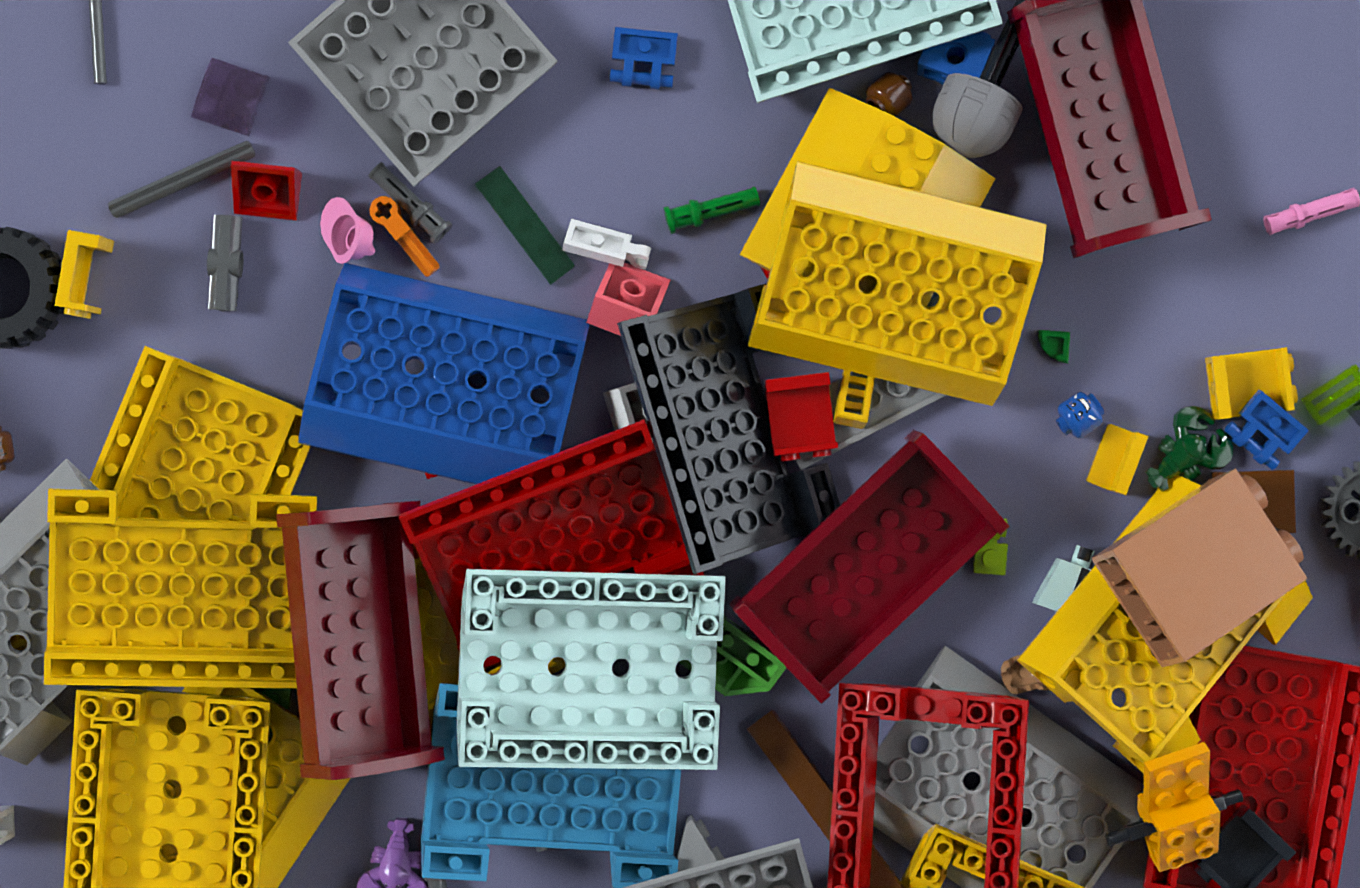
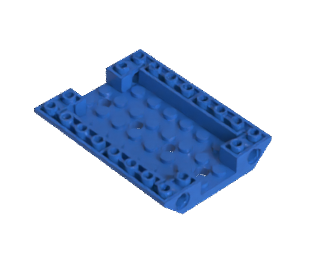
[298,263,590,484]

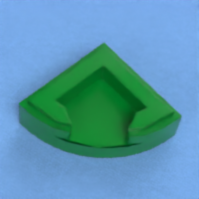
[1037,330,1070,364]

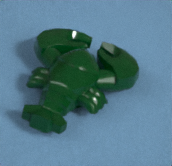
[1146,406,1234,491]

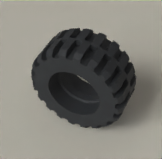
[0,226,64,349]

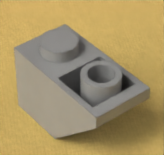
[677,815,725,872]

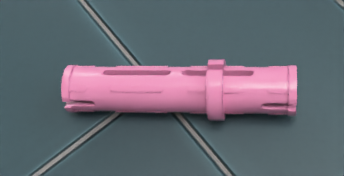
[1263,187,1360,235]

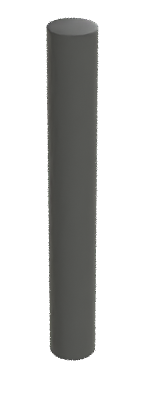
[89,0,107,84]

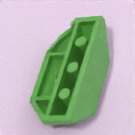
[678,615,786,696]

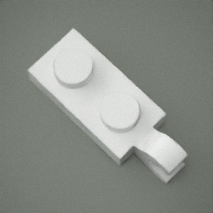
[562,219,651,269]

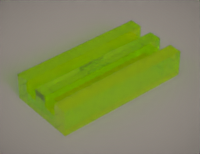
[1301,364,1360,425]

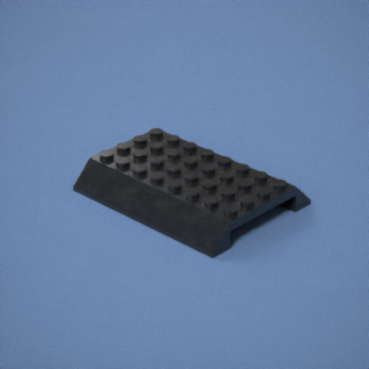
[617,283,840,574]

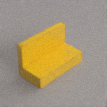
[1086,424,1149,495]

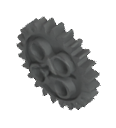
[1319,461,1360,559]

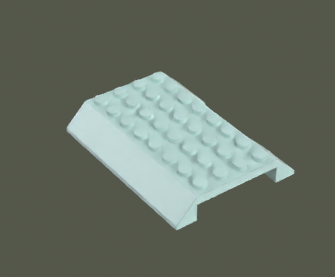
[728,0,1003,103]

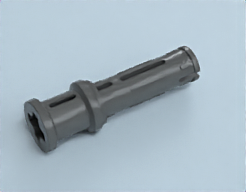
[368,162,453,244]

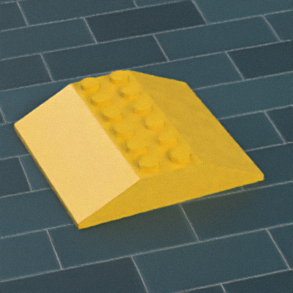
[739,88,996,307]

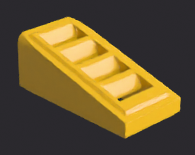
[833,370,875,429]

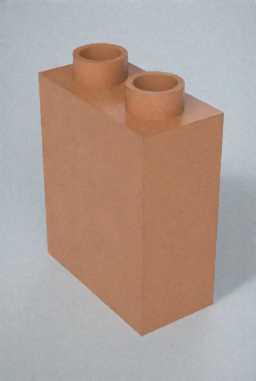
[1091,468,1308,667]

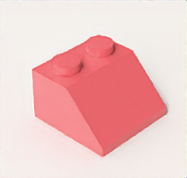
[586,263,671,336]

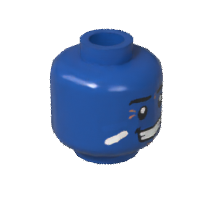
[1056,392,1105,439]

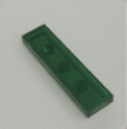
[475,166,576,285]

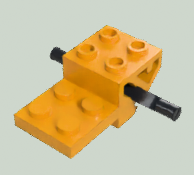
[1105,742,1243,872]

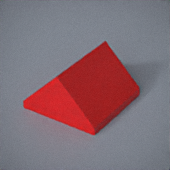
[231,161,302,221]

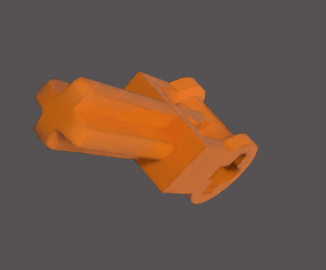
[369,196,440,277]

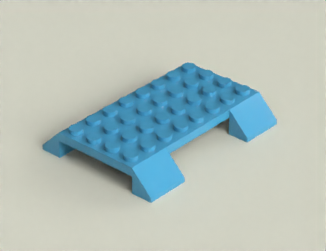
[421,683,681,888]

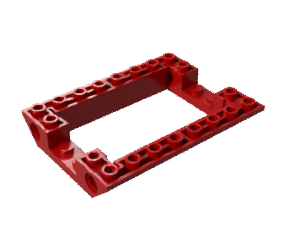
[827,683,1029,888]

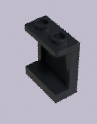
[1194,804,1296,888]

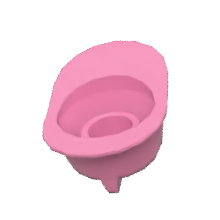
[320,197,375,264]

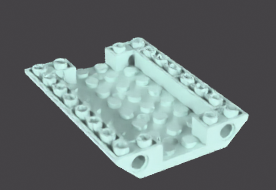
[457,569,725,770]

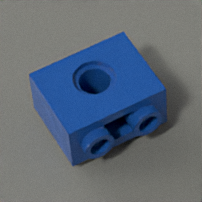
[917,31,996,85]

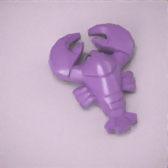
[357,817,428,888]

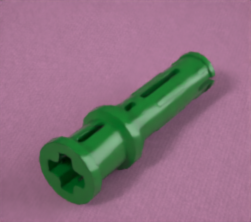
[663,187,761,234]

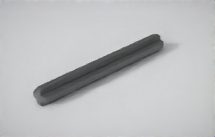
[108,141,255,218]

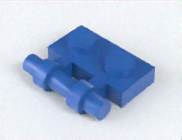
[610,27,678,90]
[1224,389,1309,470]

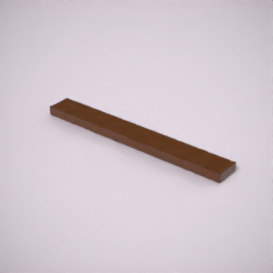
[747,710,905,888]

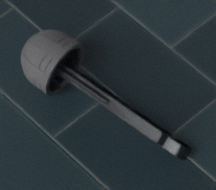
[933,0,1025,158]

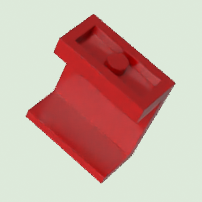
[765,372,838,461]

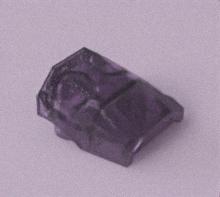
[191,58,270,137]

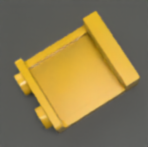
[55,230,114,319]

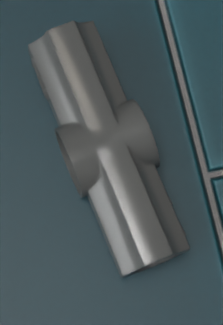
[207,215,244,311]

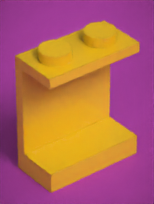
[1205,347,1298,420]

